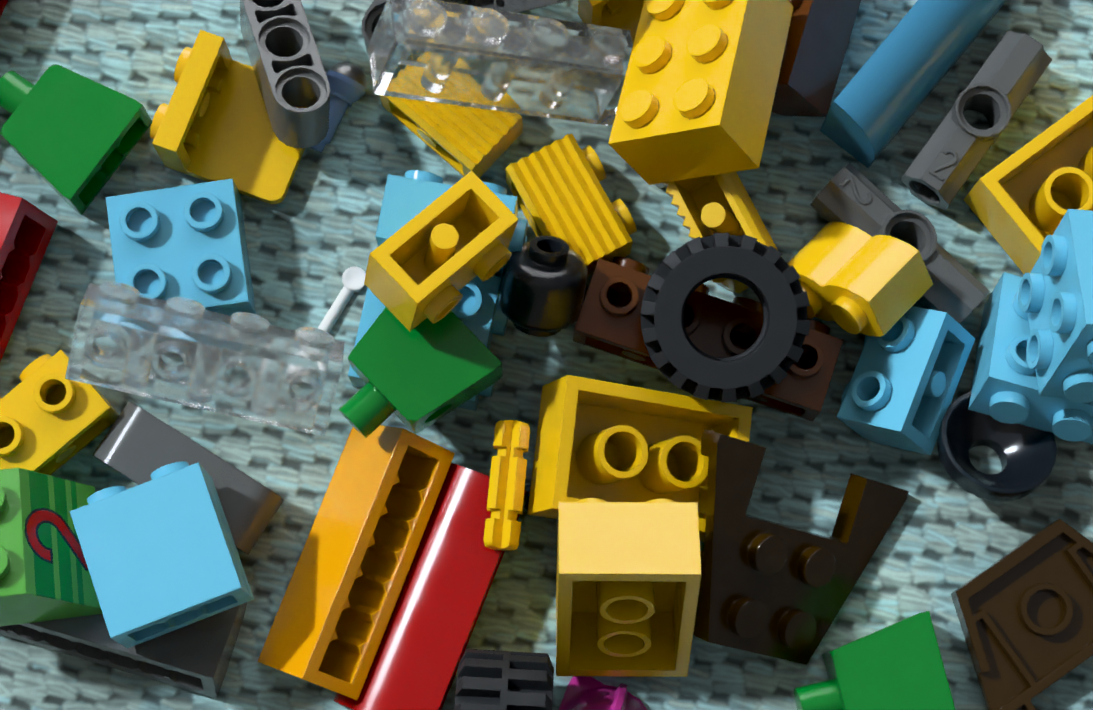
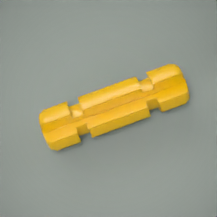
[483,420,530,551]

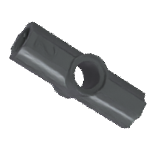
[901,30,1052,210]
[810,163,990,324]

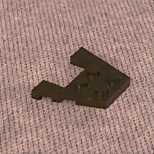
[693,429,909,665]
[951,519,1093,710]

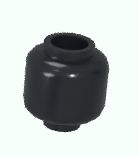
[499,236,588,337]

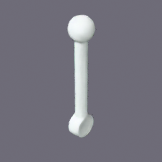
[287,266,366,382]

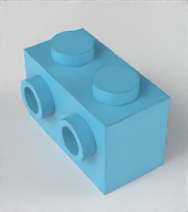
[837,306,975,456]

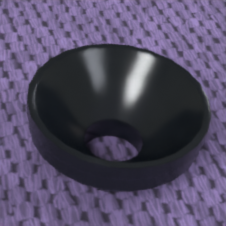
[937,391,1057,502]

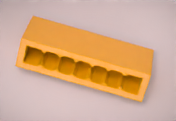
[257,425,455,700]

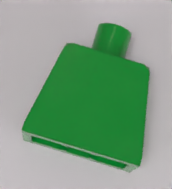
[0,64,152,215]
[338,307,503,438]
[794,611,956,710]

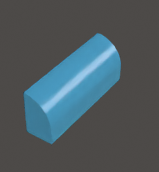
[820,0,1007,168]

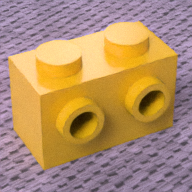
[364,170,519,332]
[0,350,119,476]

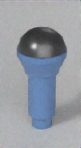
[310,62,367,153]

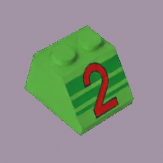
[0,468,102,627]

